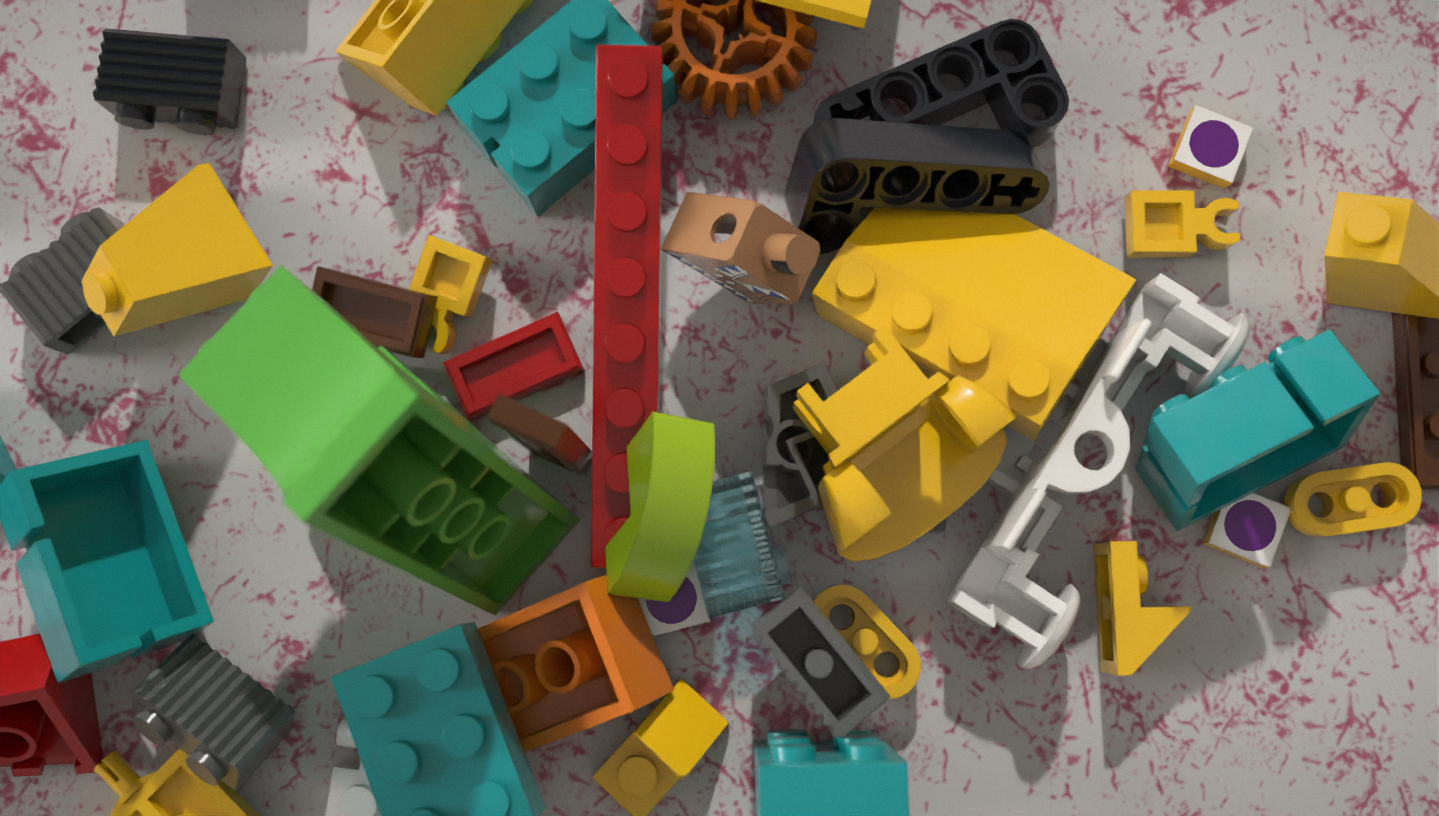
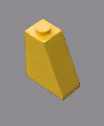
[81,163,273,337]
[1324,192,1439,319]

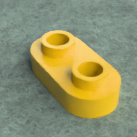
[1284,462,1422,537]
[813,584,921,699]

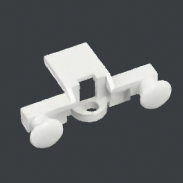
[946,273,1250,669]

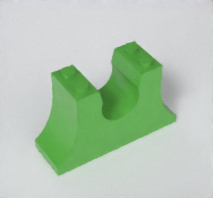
[178,265,581,616]

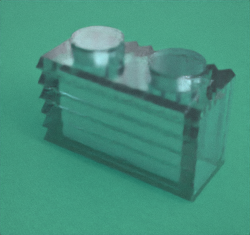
[693,471,793,618]

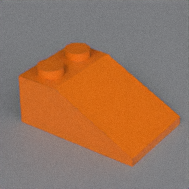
[478,575,674,752]

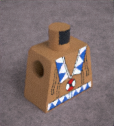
[661,192,820,304]

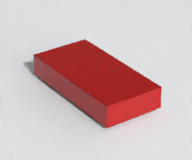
[443,311,585,422]

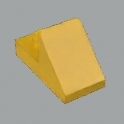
[1093,541,1192,676]
[592,678,729,816]

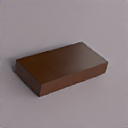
[312,266,438,358]

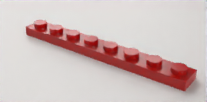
[591,45,664,568]

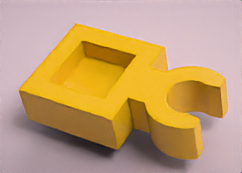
[1124,190,1241,258]
[409,235,493,354]

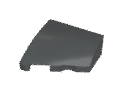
[762,362,838,530]

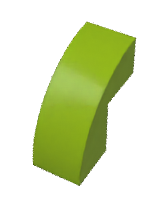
[605,412,715,602]

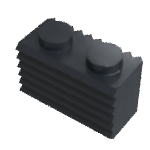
[93,28,246,135]

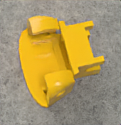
[792,325,1016,562]

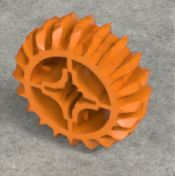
[651,0,817,120]

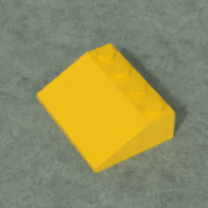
[812,207,1136,442]

